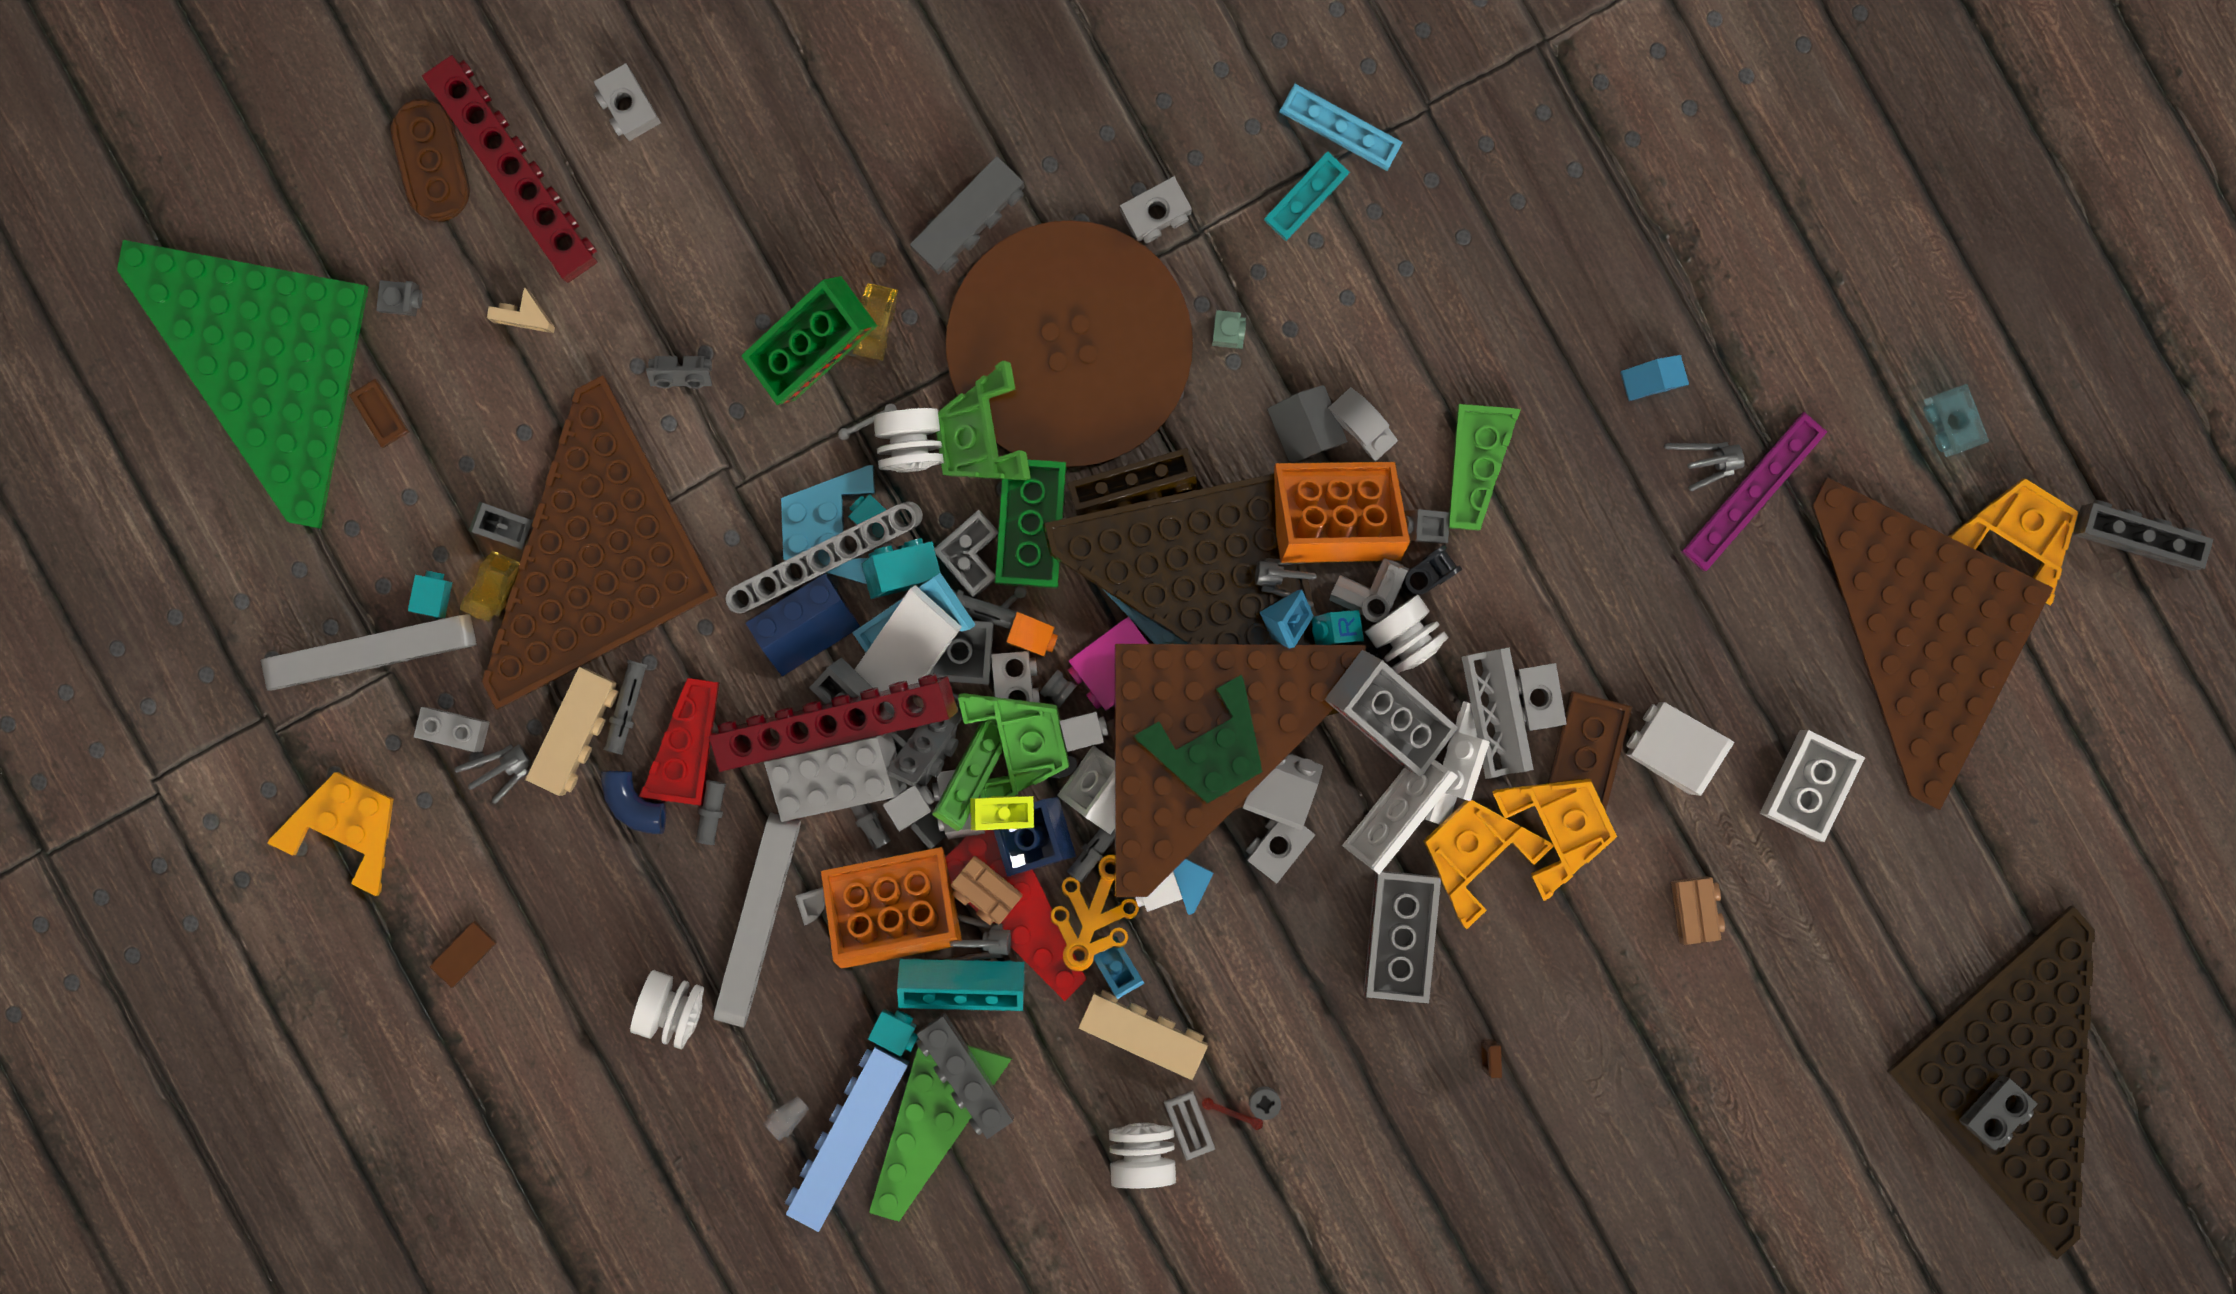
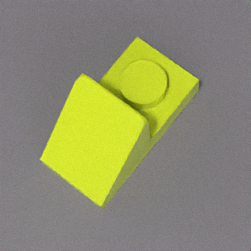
[970,796,1034,830]

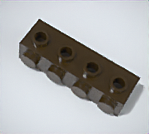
[1068,448,1198,516]

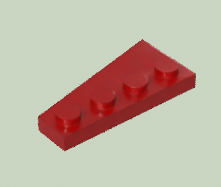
[639,678,720,806]

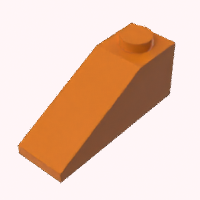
[1006,612,1058,657]

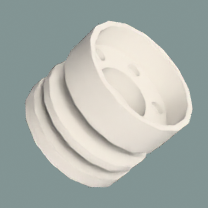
[873,408,944,473]
[1365,595,1449,674]
[630,970,704,1049]
[1109,1123,1176,1189]

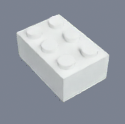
[1760,730,1865,842]

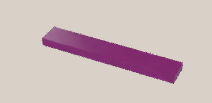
[1681,412,1827,572]

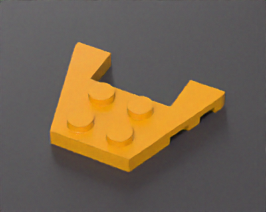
[1948,478,2078,606]
[267,772,393,896]
[1492,779,1617,901]
[1424,800,1554,929]

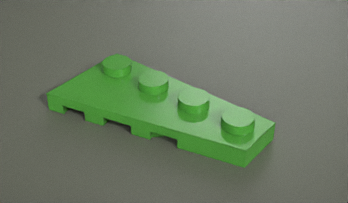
[1449,404,1521,531]

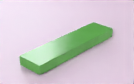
[932,719,1003,831]

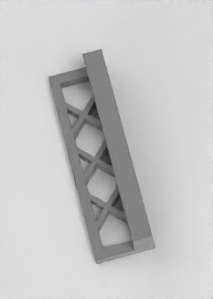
[1462,647,1534,779]

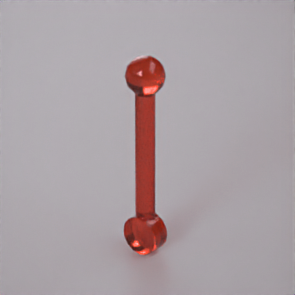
[1202,1098,1263,1130]

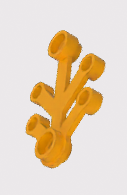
[1051,855,1139,971]

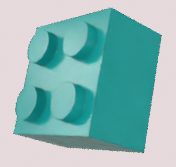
[861,538,941,599]

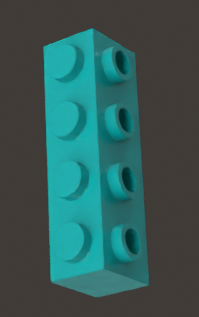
[897,959,1025,1011]

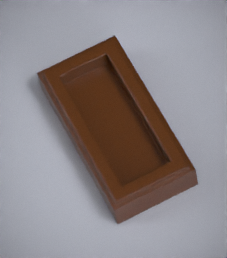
[349,379,410,448]
[430,921,497,988]
[1481,1039,1502,1078]

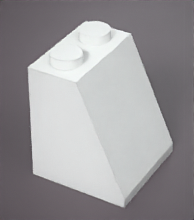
[1626,702,1734,796]

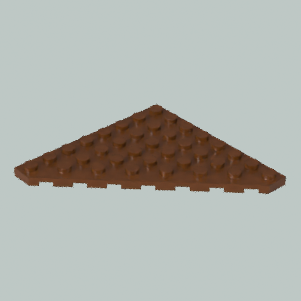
[482,375,718,710]
[1811,478,2053,810]
[1115,644,1365,897]

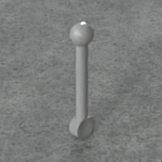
[838,404,897,440]

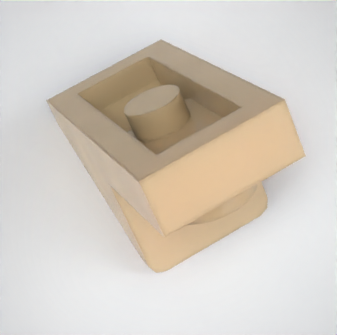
[487,288,555,333]

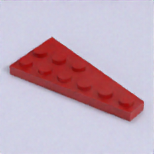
[945,830,1087,1001]

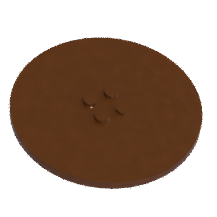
[946,220,1193,468]

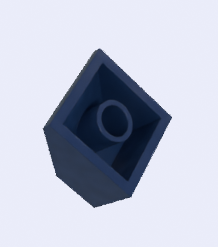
[994,797,1076,877]

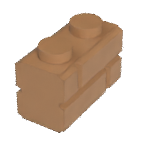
[950,856,1023,925]
[1671,876,1725,945]

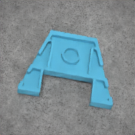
[781,465,875,584]

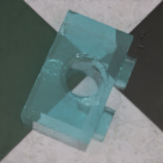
[1923,384,1989,457]

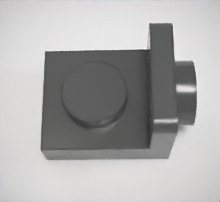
[376,280,423,316]
[1404,509,1450,544]

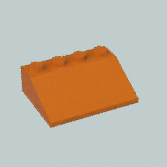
[1274,462,1410,563]
[821,847,962,969]

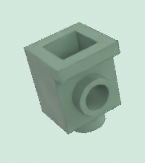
[1212,310,1246,349]

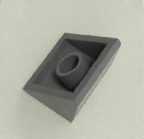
[1267,385,1348,463]
[928,621,993,685]

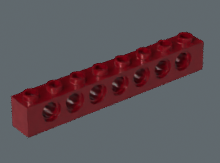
[421,55,598,283]
[709,674,958,772]

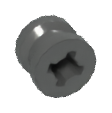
[1039,670,1077,708]
[1249,1086,1281,1120]

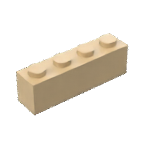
[525,667,619,796]
[1079,990,1208,1080]

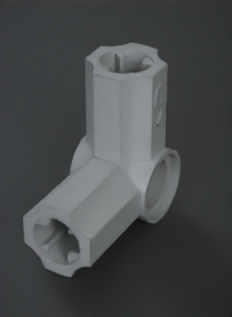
[1329,558,1409,622]

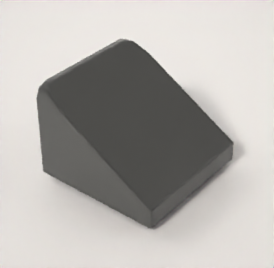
[911,812,946,849]

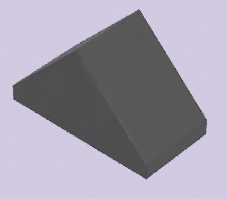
[469,502,533,549]

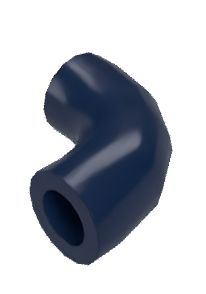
[601,771,666,834]

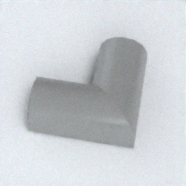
[934,510,999,597]

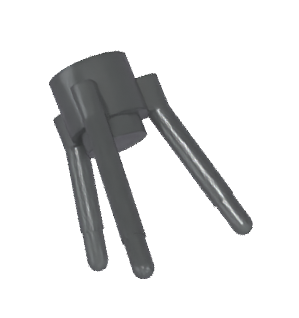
[1664,442,1744,491]
[1255,558,1317,608]
[454,744,533,804]
[949,913,1011,961]

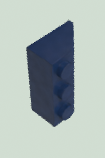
[746,573,861,677]

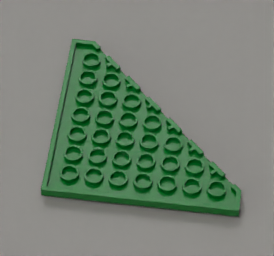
[117,240,369,529]

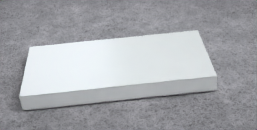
[854,585,962,708]
[1342,760,1458,874]

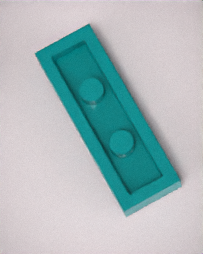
[1264,151,1350,241]

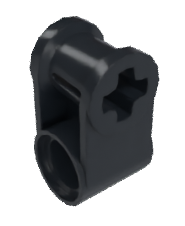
[1401,544,1462,597]

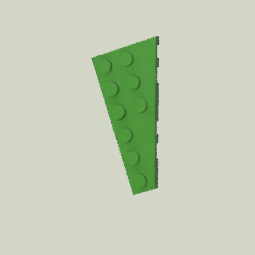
[869,1045,1012,1222]

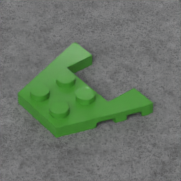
[936,361,1031,480]
[958,693,1069,798]

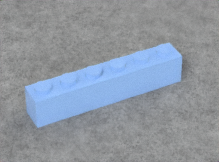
[785,1045,909,1232]

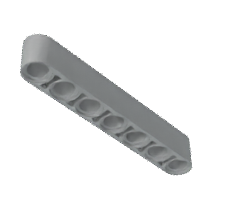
[726,501,923,613]
[260,614,477,691]
[713,812,801,1028]

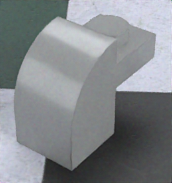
[1328,387,1398,462]

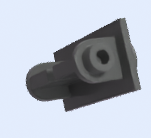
[646,356,712,389]

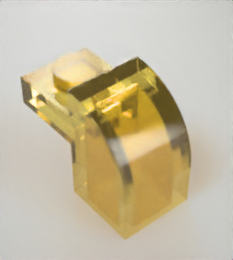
[853,283,898,361]
[460,551,520,622]

